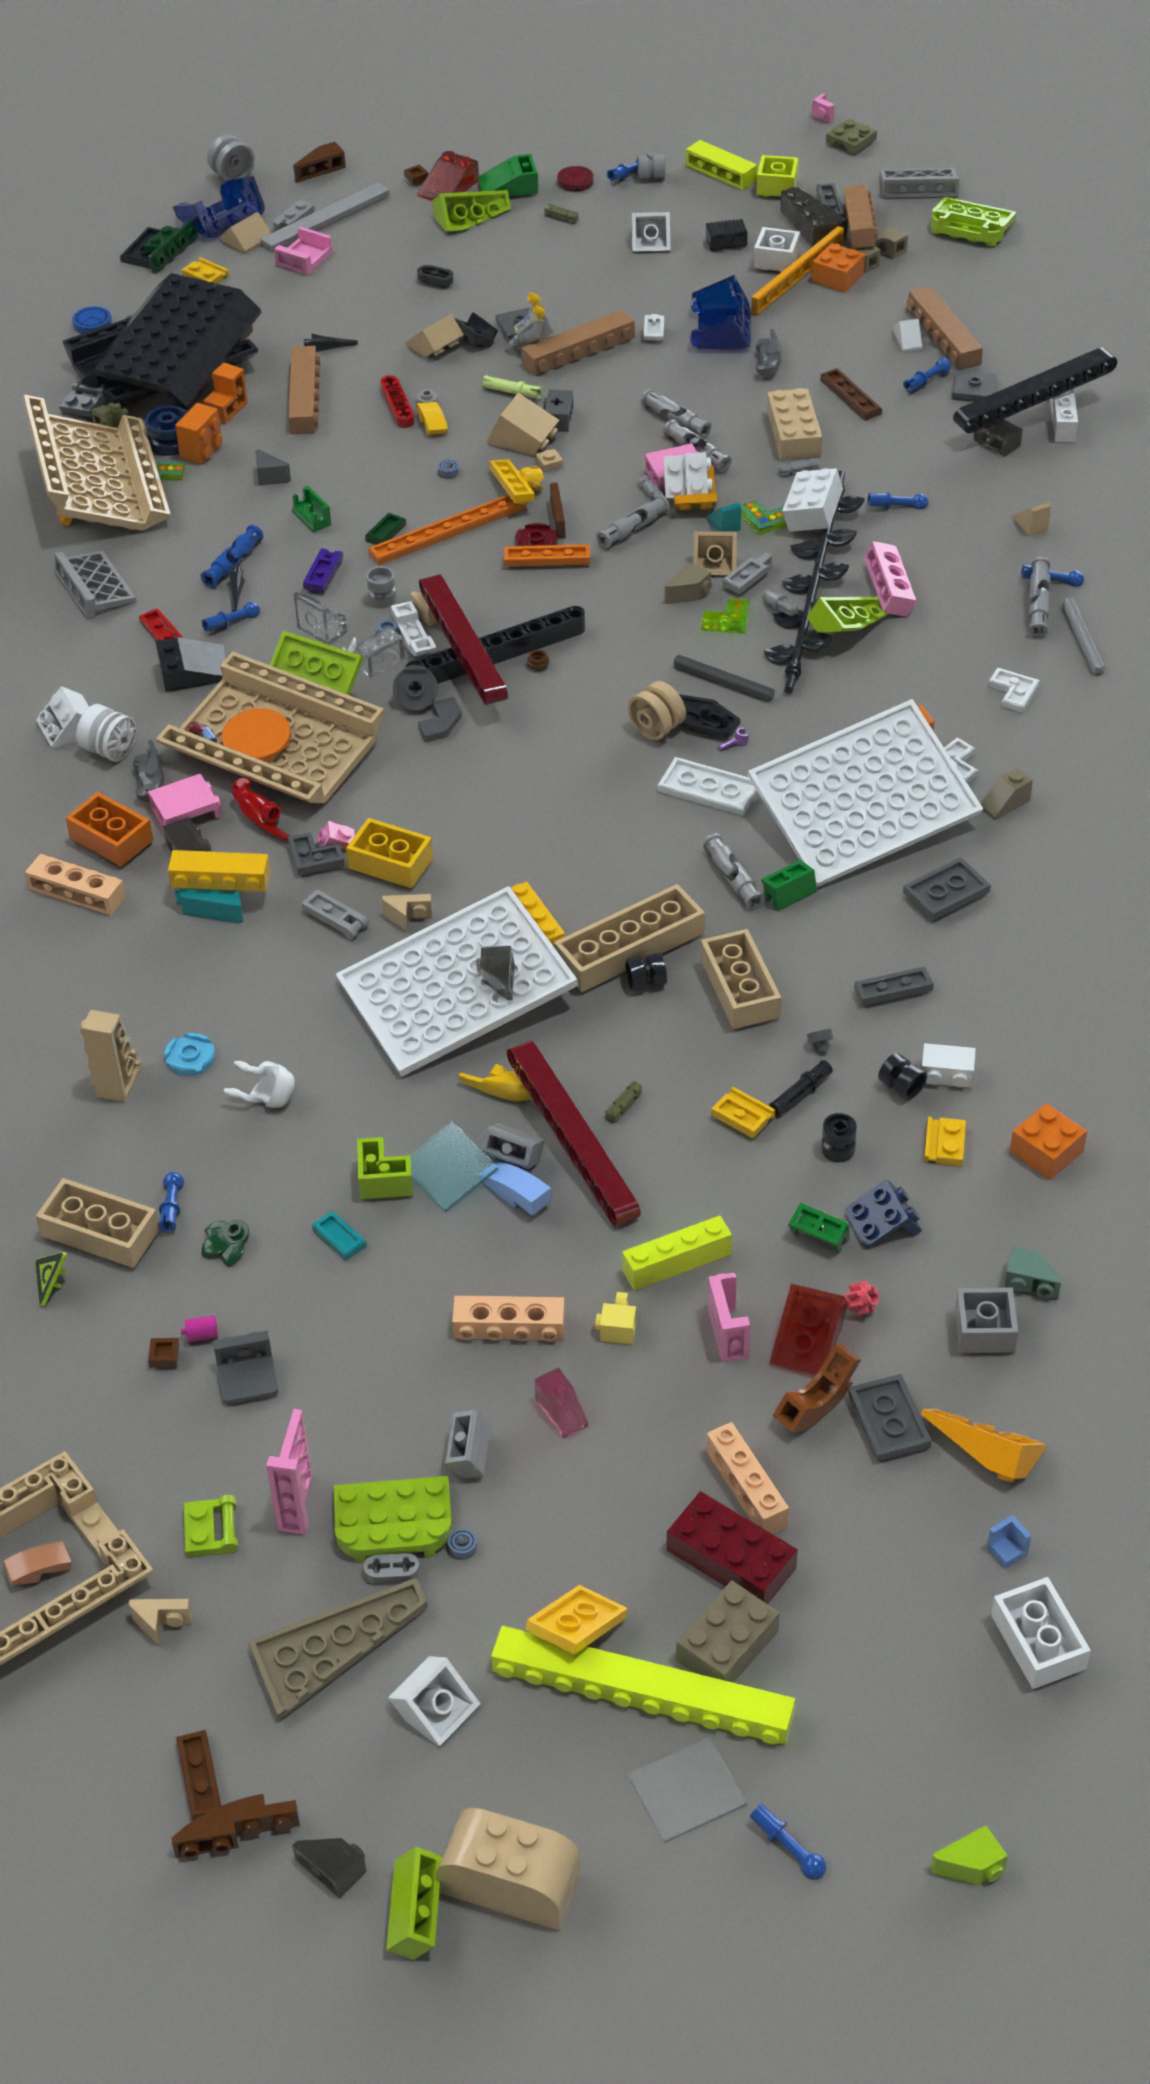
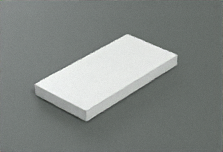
[657,757,758,816]

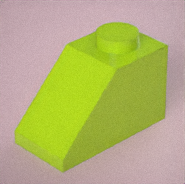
[931,1825,1008,1885]

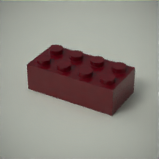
[667,1491,798,1605]

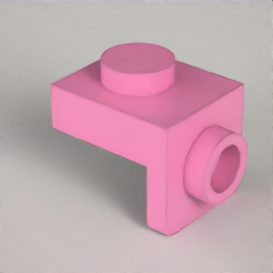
[812,93,834,123]
[317,821,355,850]

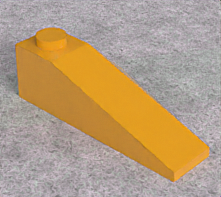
[921,1409,1047,1482]

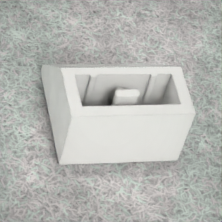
[36,686,89,748]

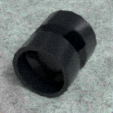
[625,953,667,991]
[878,1053,927,1100]
[821,1113,857,1162]

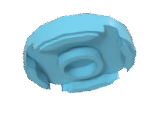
[164,1033,216,1076]

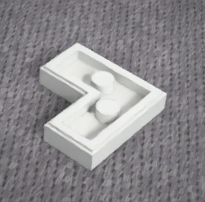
[989,668,1040,713]
[944,738,978,784]

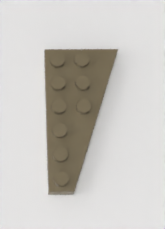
[248,1578,428,1720]

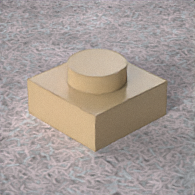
[536,449,563,472]

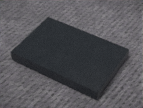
[120,227,161,269]

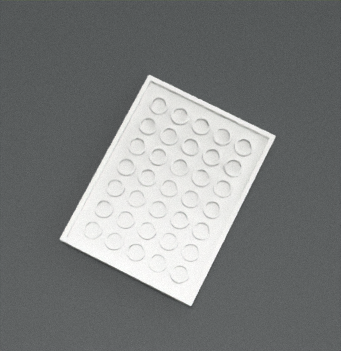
[748,699,983,888]
[336,886,579,1077]

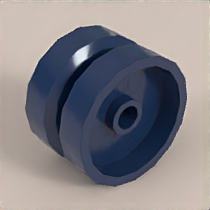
[145,406,187,456]

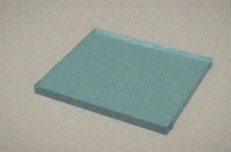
[410,1121,499,1212]

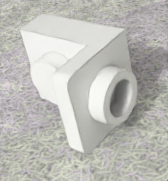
[644,314,664,341]

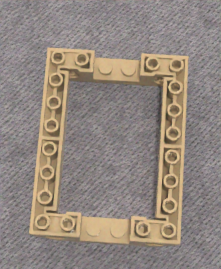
[0,1451,154,1665]

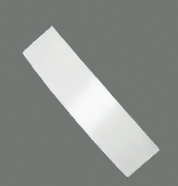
[391,601,437,656]

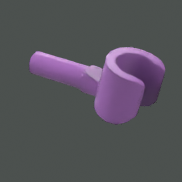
[718,728,749,751]

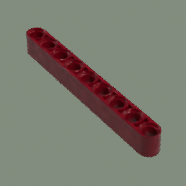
[419,574,508,705]
[507,1040,641,1226]

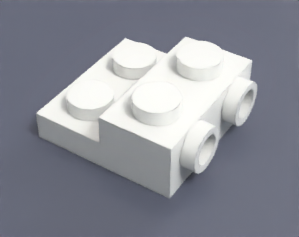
[663,452,712,500]

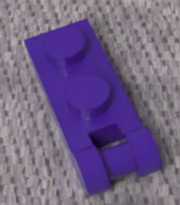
[303,548,343,592]

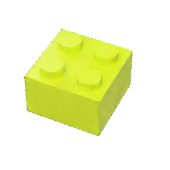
[757,155,799,198]

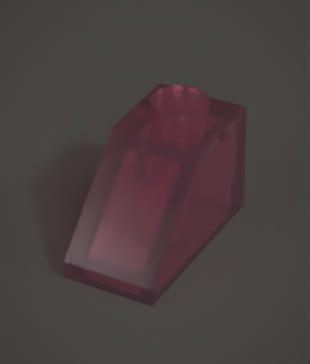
[534,1367,588,1438]

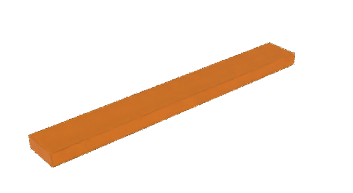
[368,495,526,565]

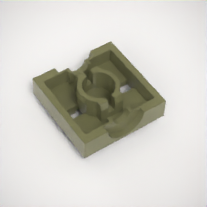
[826,119,877,154]

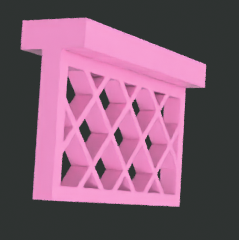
[266,1409,313,1535]

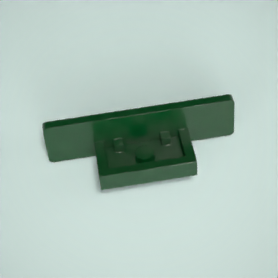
[144,220,198,273]

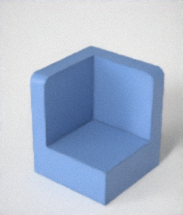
[987,1515,1031,1569]

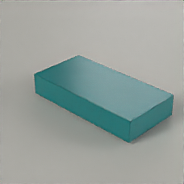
[312,1210,367,1261]

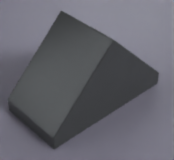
[255,449,291,485]

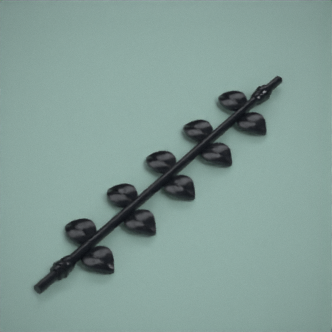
[764,470,865,694]

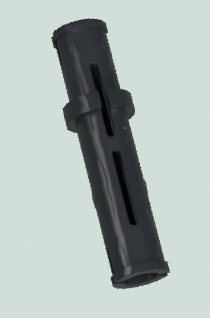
[769,1060,833,1117]

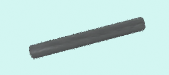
[674,655,775,701]

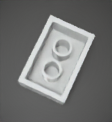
[782,468,843,532]
[991,1577,1091,1689]

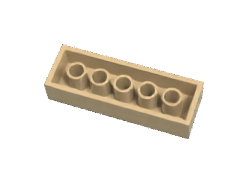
[554,884,705,993]

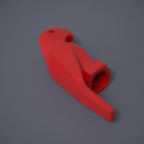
[231,778,290,840]

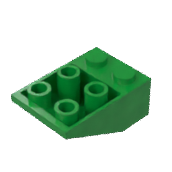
[478,154,539,198]

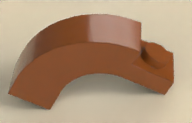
[772,1344,861,1433]

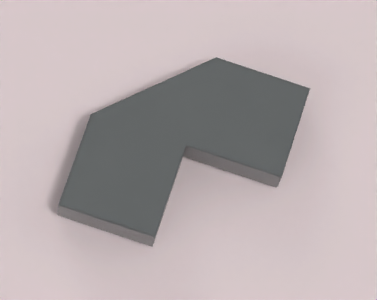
[418,697,462,742]

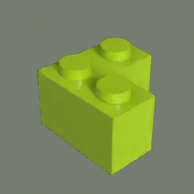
[357,1137,413,1199]

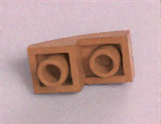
[3,1541,71,1586]

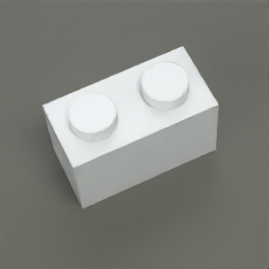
[922,1043,976,1088]

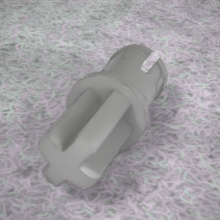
[762,589,799,617]

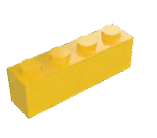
[168,850,271,892]

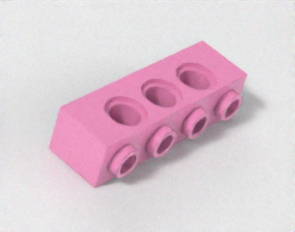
[864,541,916,617]

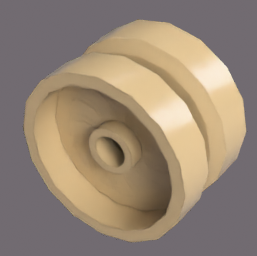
[628,681,686,740]

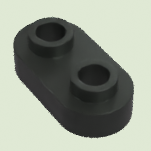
[417,265,454,287]

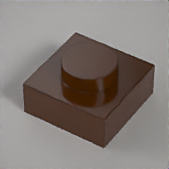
[404,164,429,185]
[148,1338,179,1367]

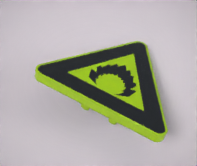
[35,1252,67,1307]

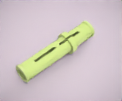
[482,375,542,400]

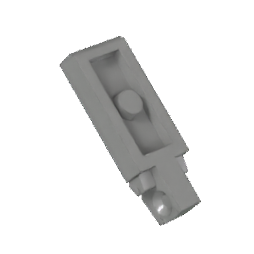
[273,200,315,232]
[723,552,773,595]

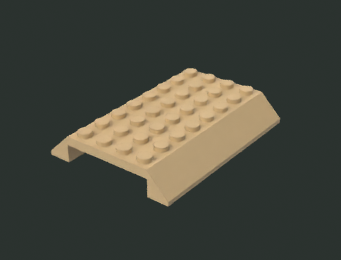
[23,395,170,531]
[156,651,384,803]

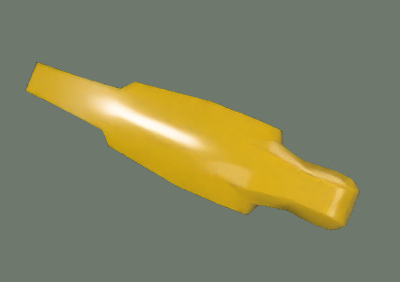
[459,1064,532,1103]

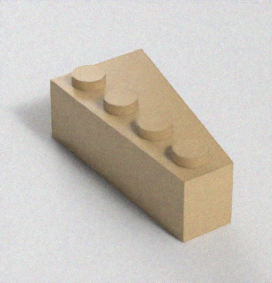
[80,1010,142,1102]

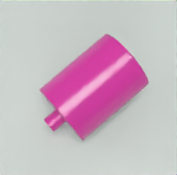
[181,1315,218,1343]

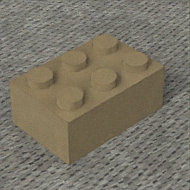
[676,1580,780,1683]

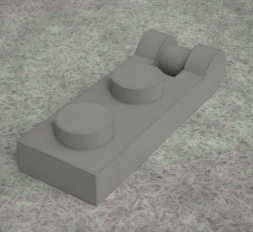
[301,889,369,940]

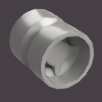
[637,153,665,180]
[366,566,396,608]

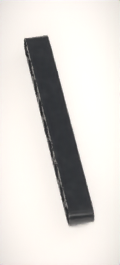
[953,347,1118,434]
[405,606,585,691]

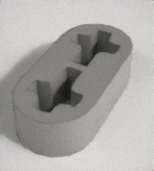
[363,1553,420,1585]

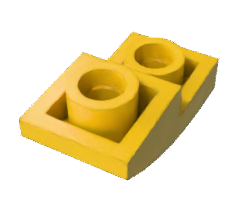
[416,402,448,435]

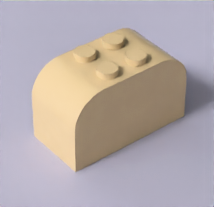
[437,1808,581,1931]

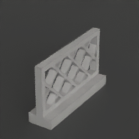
[880,168,959,198]
[54,550,136,618]

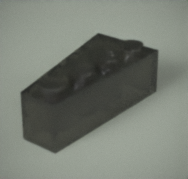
[780,187,848,247]

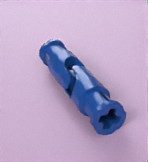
[201,524,264,588]

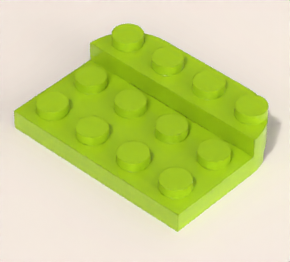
[930,197,1017,246]
[270,630,364,696]
[334,1476,452,1563]

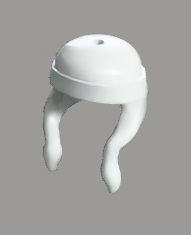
[224,1061,295,1108]

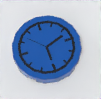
[72,306,112,333]

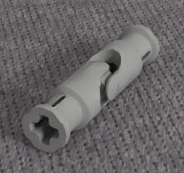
[641,389,712,439]
[663,419,732,473]
[596,495,670,549]
[1029,557,1050,637]
[703,833,765,910]

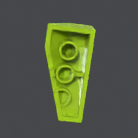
[432,190,511,232]
[807,597,890,632]

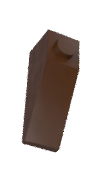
[293,141,346,183]

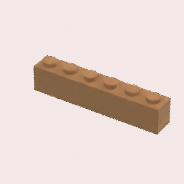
[843,184,878,249]
[906,286,983,370]
[521,310,635,376]
[289,346,321,434]

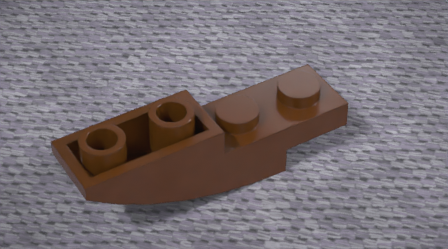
[172,1794,300,1859]

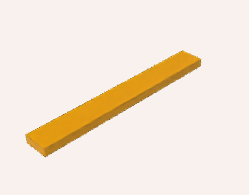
[751,226,844,316]

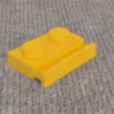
[182,257,229,284]
[711,1087,775,1139]
[924,1117,966,1166]

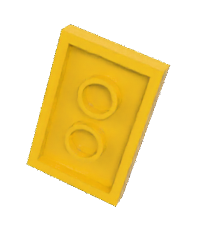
[526,1585,628,1655]

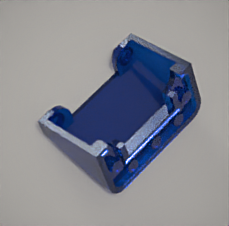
[173,176,265,238]
[689,275,751,349]

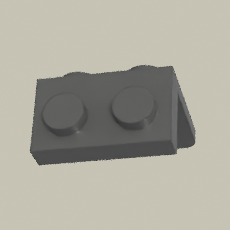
[213,1330,278,1404]

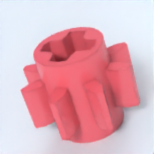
[845,1281,879,1316]

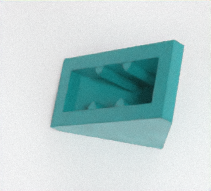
[707,502,741,532]

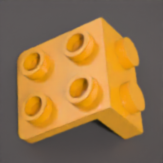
[674,464,717,511]

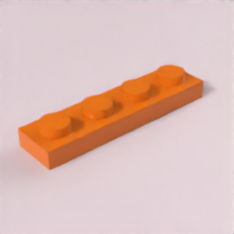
[504,544,590,567]

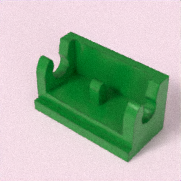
[292,486,331,533]
[761,860,817,911]
[788,1202,850,1252]

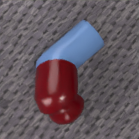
[186,721,217,743]

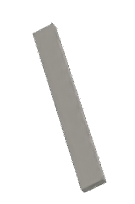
[260,183,390,252]

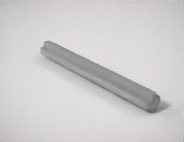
[1062,597,1105,675]

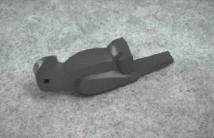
[756,329,781,376]
[133,740,165,802]

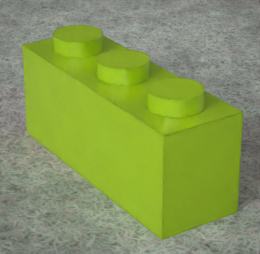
[386,1847,442,1960]

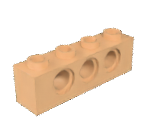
[25,854,126,916]
[452,1296,565,1341]
[706,1422,789,1534]

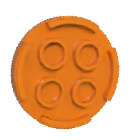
[222,708,291,762]

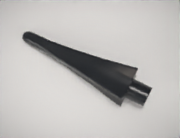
[304,333,358,351]
[229,566,245,612]

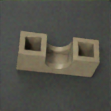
[851,226,908,273]

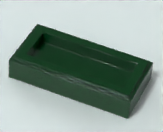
[365,512,406,545]

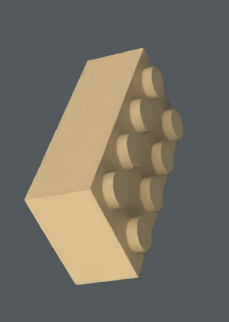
[767,388,822,461]
[700,929,781,1029]
[36,1178,160,1268]

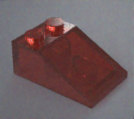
[417,151,479,201]
[770,1283,848,1375]

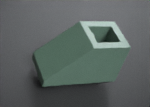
[1004,1246,1062,1300]

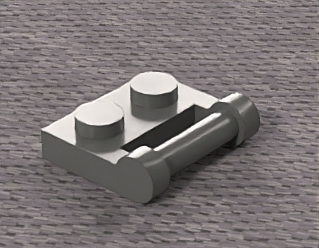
[59,382,109,417]

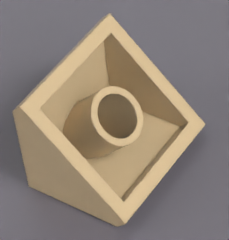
[220,212,271,254]
[693,531,737,576]

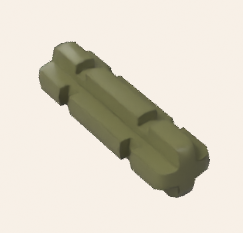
[544,204,579,223]
[605,1081,642,1122]

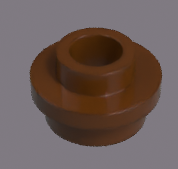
[527,650,549,670]

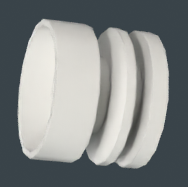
[76,704,137,762]

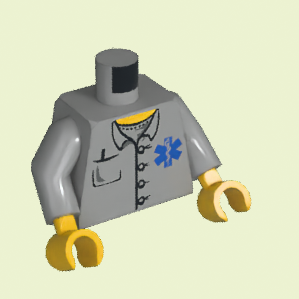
[508,292,554,350]

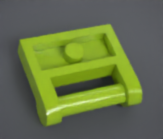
[184,1495,238,1558]

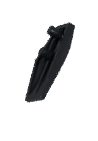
[679,694,741,738]

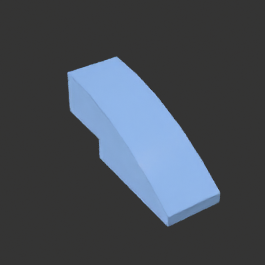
[478,1161,551,1216]

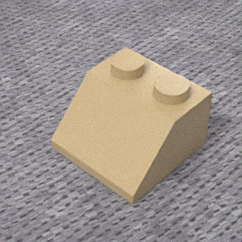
[406,314,464,357]

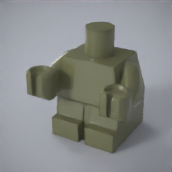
[91,403,128,428]

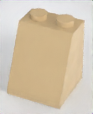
[487,393,559,456]

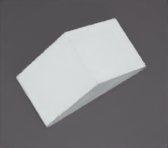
[893,319,922,353]

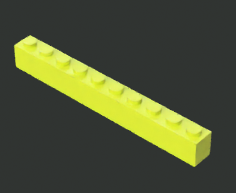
[491,1625,795,1745]

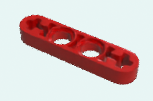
[380,375,414,428]

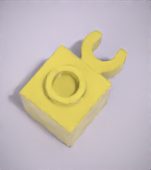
[595,1292,636,1345]

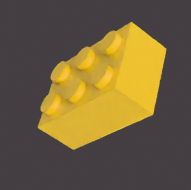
[346,818,433,889]

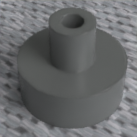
[807,1029,833,1053]

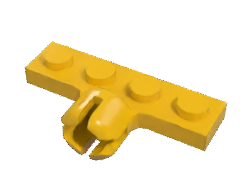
[489,459,544,504]
[510,882,565,945]

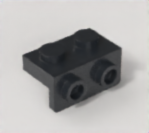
[454,312,498,347]

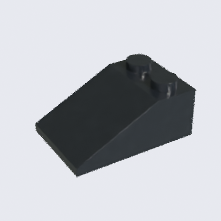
[155,637,226,692]

